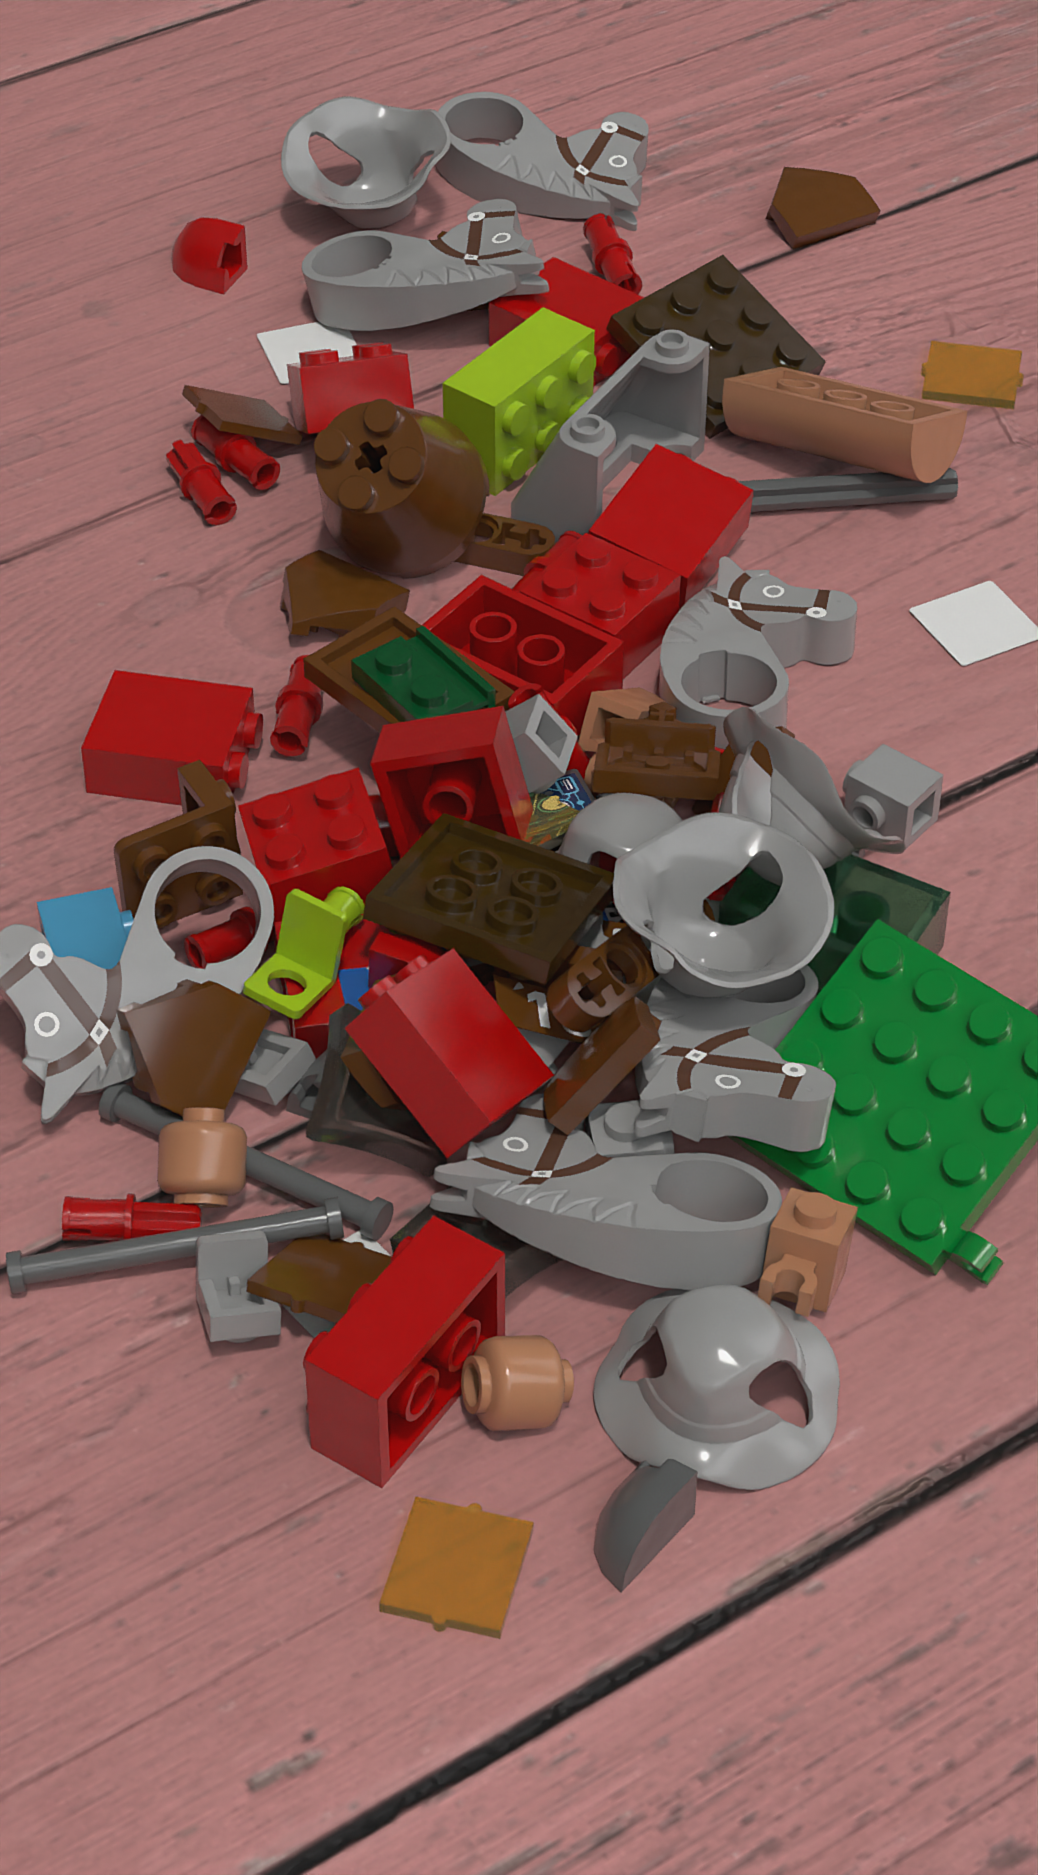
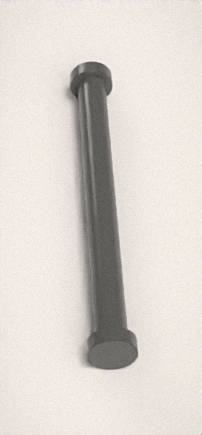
[99,1083,394,1241]
[6,1197,344,1294]

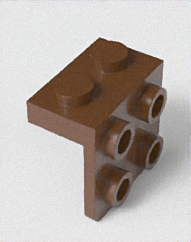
[114,760,243,929]

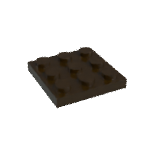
[606,255,826,439]
[363,813,614,985]

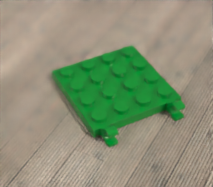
[727,919,1038,1285]

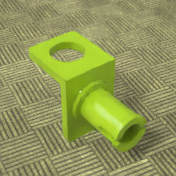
[243,887,365,1019]

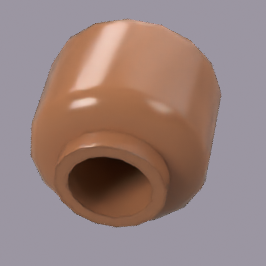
[157,1108,247,1208]
[461,1335,574,1431]

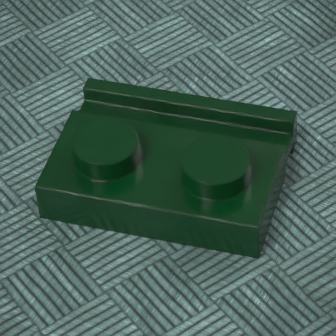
[351,626,496,722]

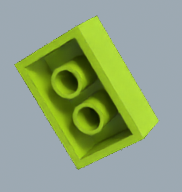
[442,307,596,496]

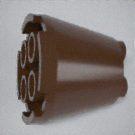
[314,399,489,579]

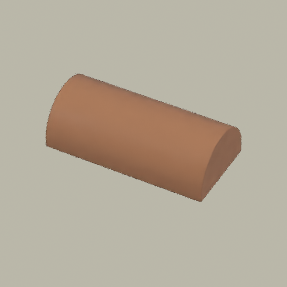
[722,367,968,483]

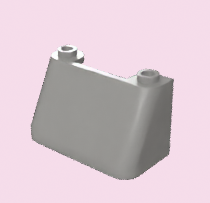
[511,330,710,543]

